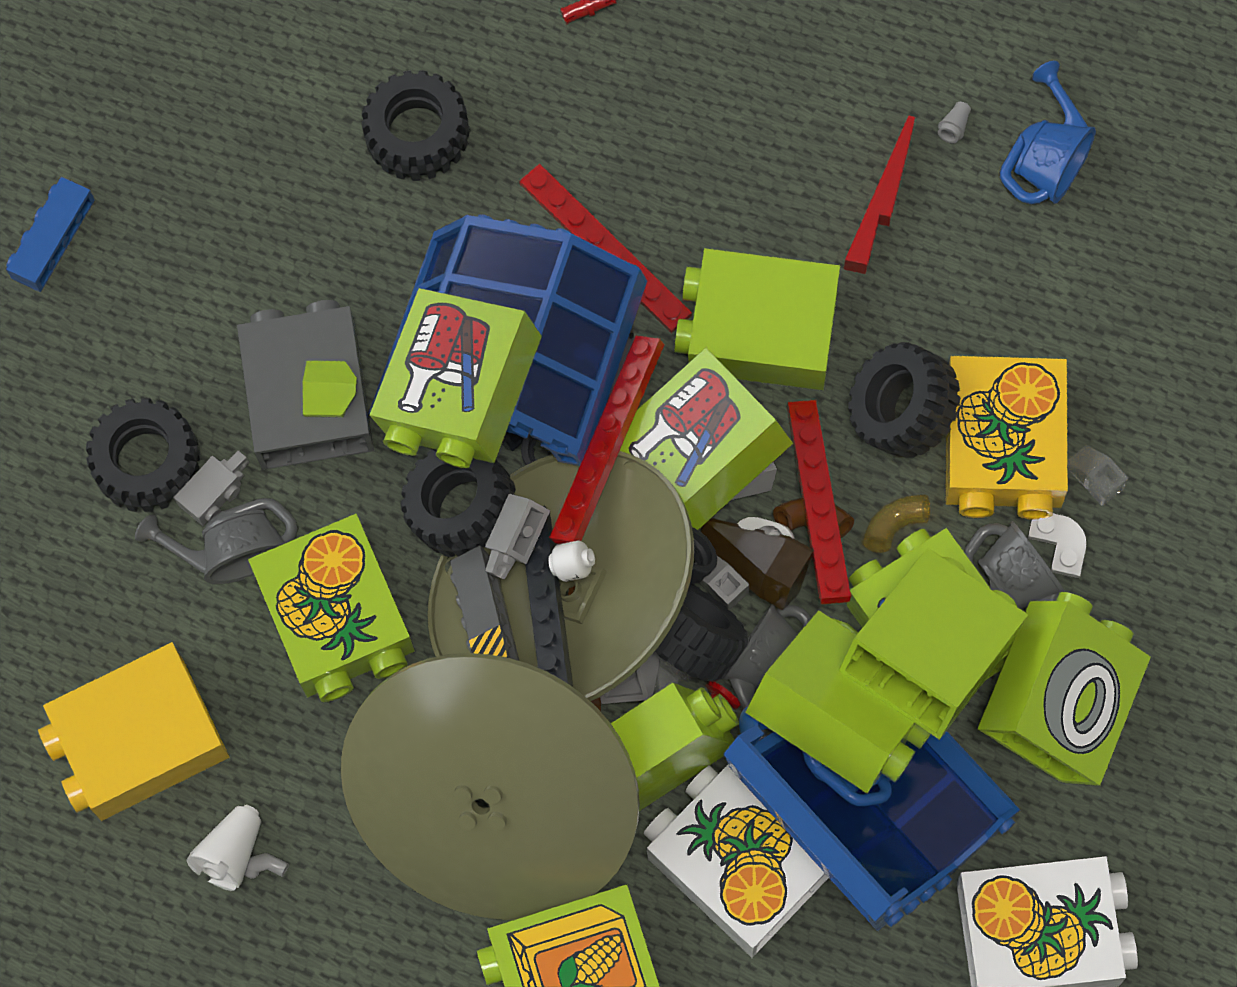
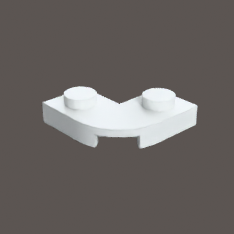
[1028,513,1086,578]

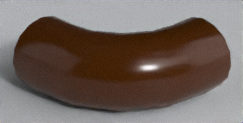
[773,498,854,538]

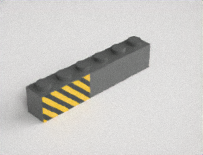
[450,546,519,661]

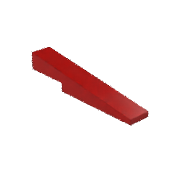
[844,116,915,274]

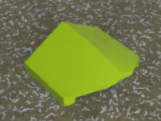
[302,361,357,417]

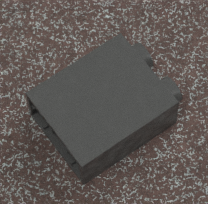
[237,300,375,470]

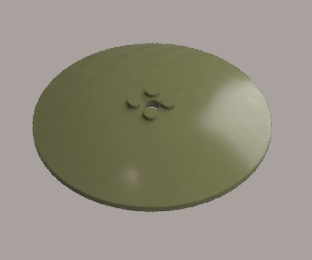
[428,451,694,701]
[341,653,640,920]

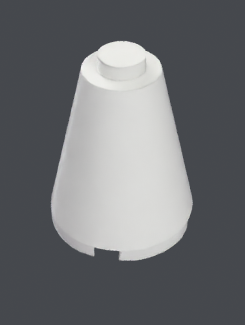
[187,805,261,891]

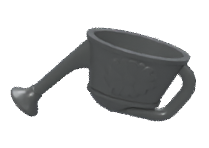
[135,498,297,584]
[964,521,1065,609]
[723,604,812,751]

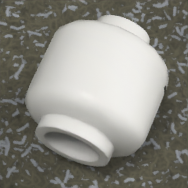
[549,540,595,582]

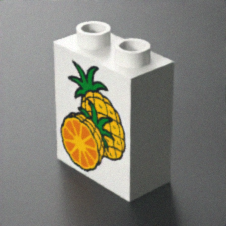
[644,764,829,958]
[956,856,1138,987]

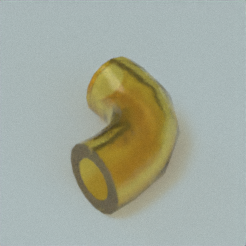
[863,495,930,553]

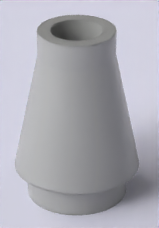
[938,102,971,143]

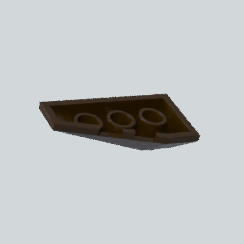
[701,518,814,610]

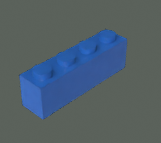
[6,177,95,292]

